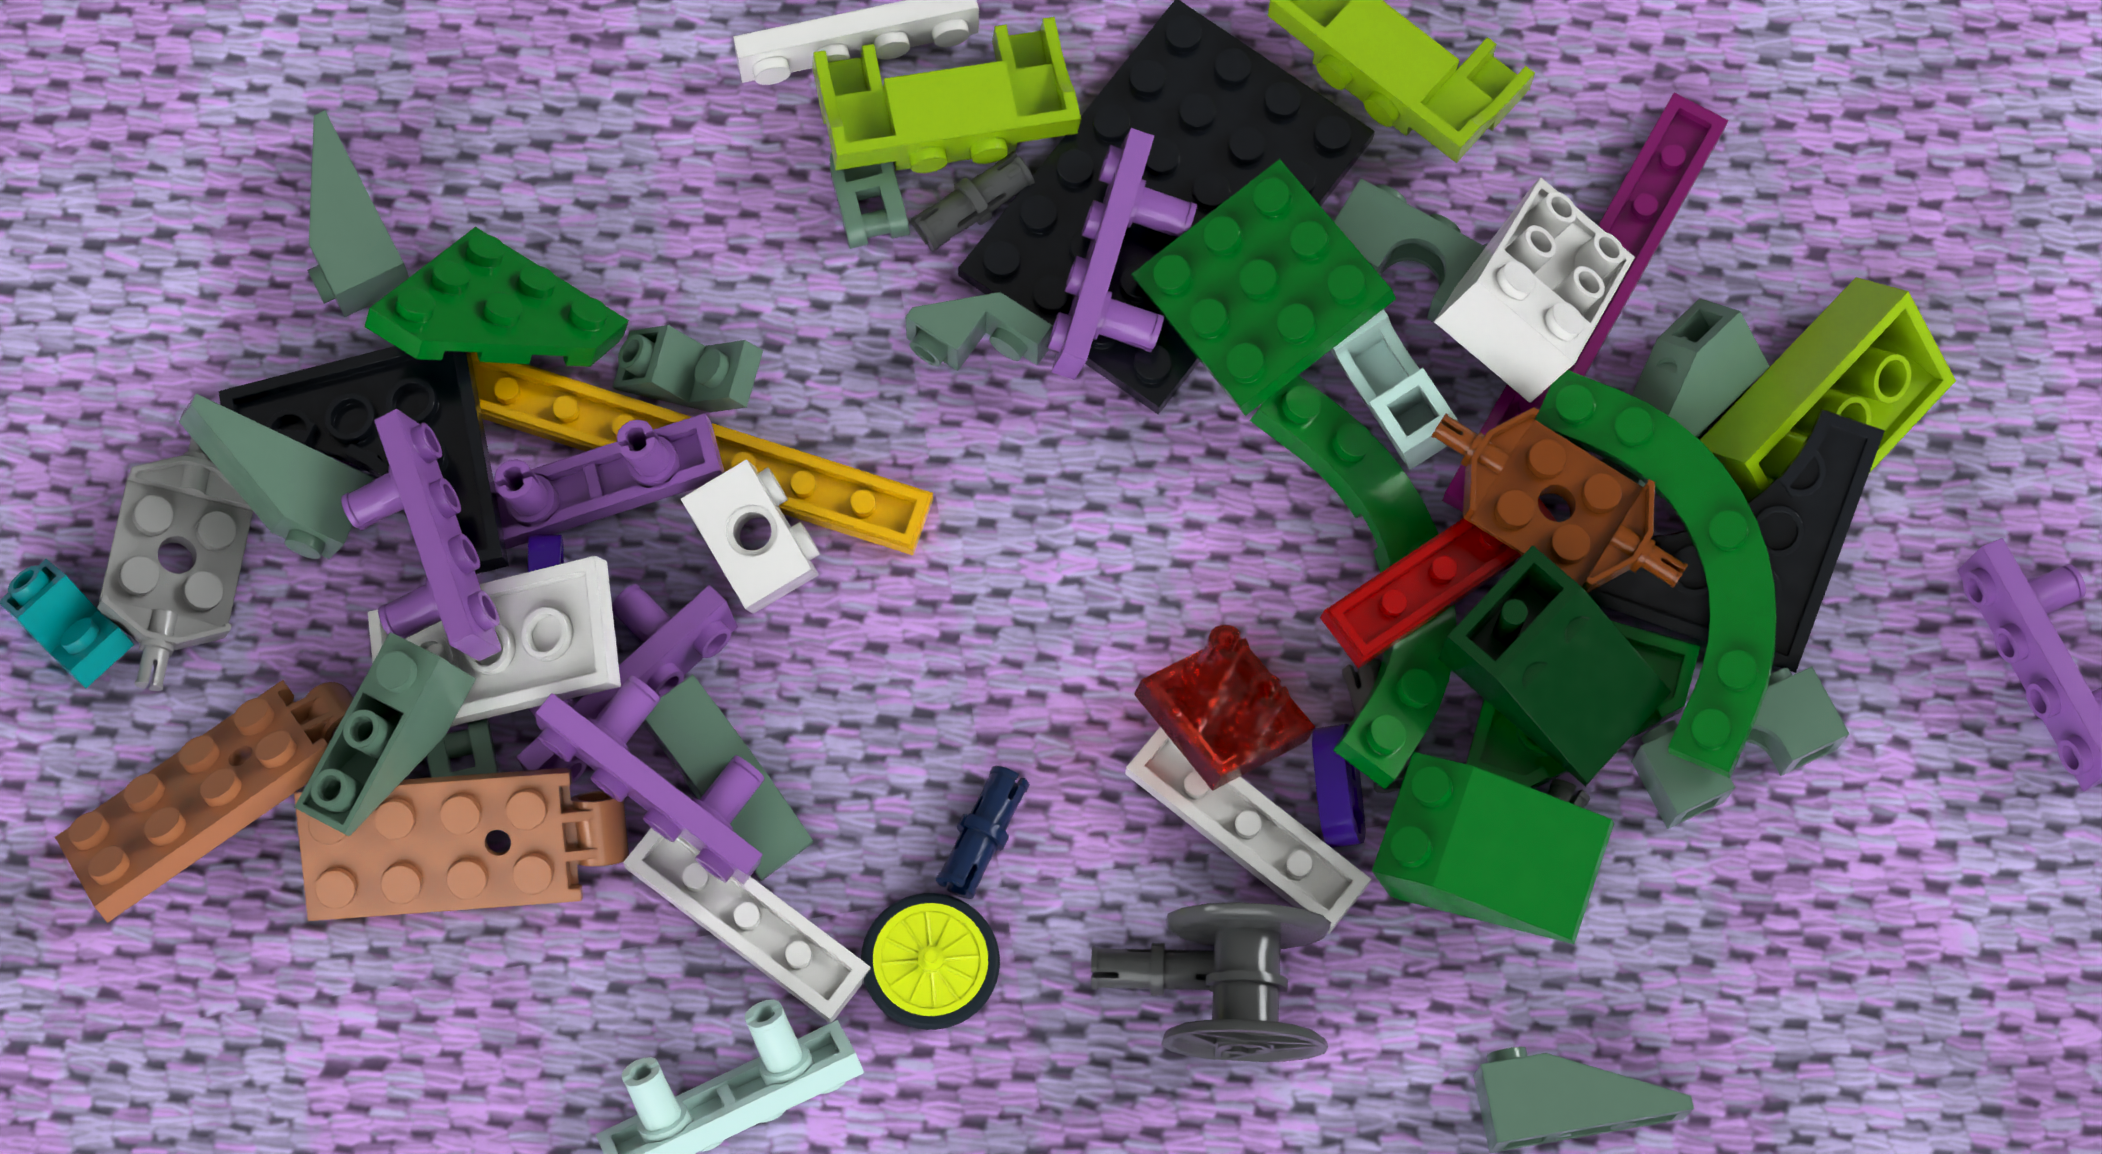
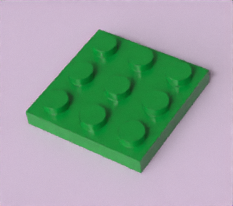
[1131,159,1396,416]

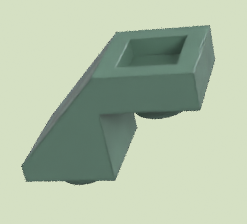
[905,292,1052,371]
[612,325,763,412]

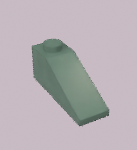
[307,110,409,317]
[179,394,373,559]
[1473,1047,1694,1153]

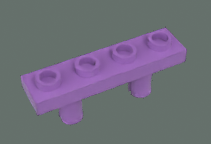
[1047,128,1197,380]
[341,409,502,661]
[494,413,725,549]
[1957,538,2102,792]
[516,584,738,784]
[535,675,765,885]

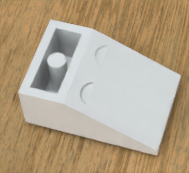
[1434,177,1635,403]

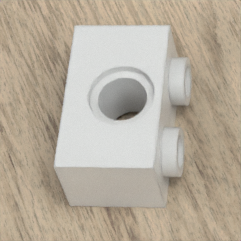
[681,459,820,614]

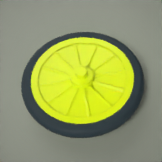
[861,893,1000,1030]

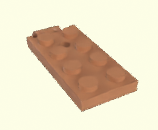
[55,680,354,923]
[294,768,629,921]

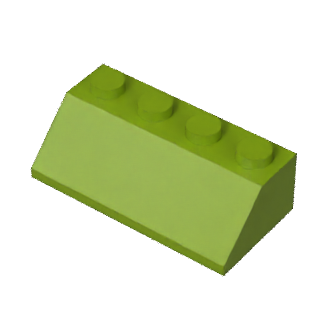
[1700,277,1956,502]

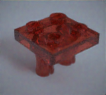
[1134,625,1315,791]

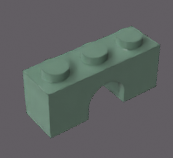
[1334,178,1488,325]
[1631,666,1849,829]

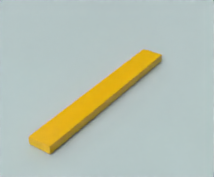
[471,352,933,555]

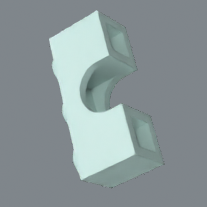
[1330,309,1458,471]

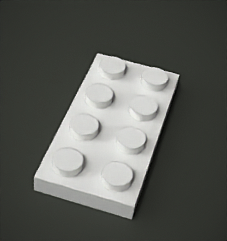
[368,556,621,727]

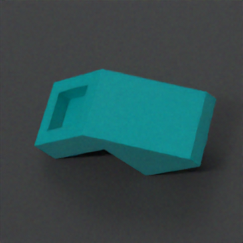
[0,559,135,689]

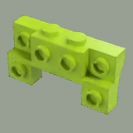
[1267,0,1535,163]
[812,17,1081,173]

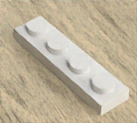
[733,0,979,85]
[1125,719,1371,934]
[623,828,871,1023]

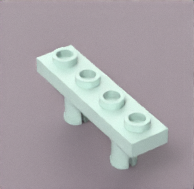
[595,999,864,1154]

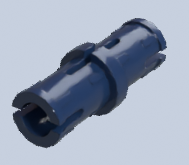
[936,766,1030,899]

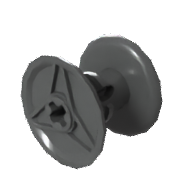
[1161,902,1331,1062]

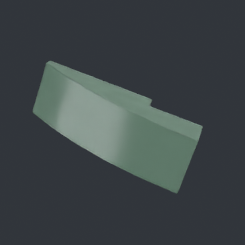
[643,674,814,881]

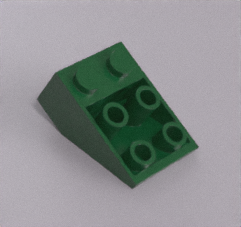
[1438,545,1671,787]

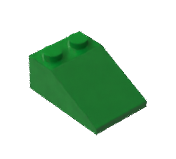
[1372,752,1614,944]

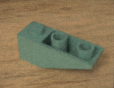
[1602,298,1770,487]
[294,632,476,836]

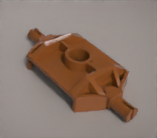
[1431,407,1688,593]

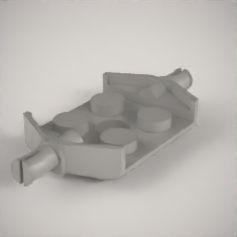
[97,437,253,691]

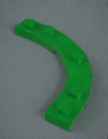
[1535,370,1777,778]
[1249,375,1457,789]

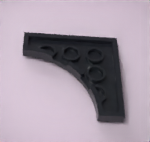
[219,346,509,574]
[1588,409,1885,673]

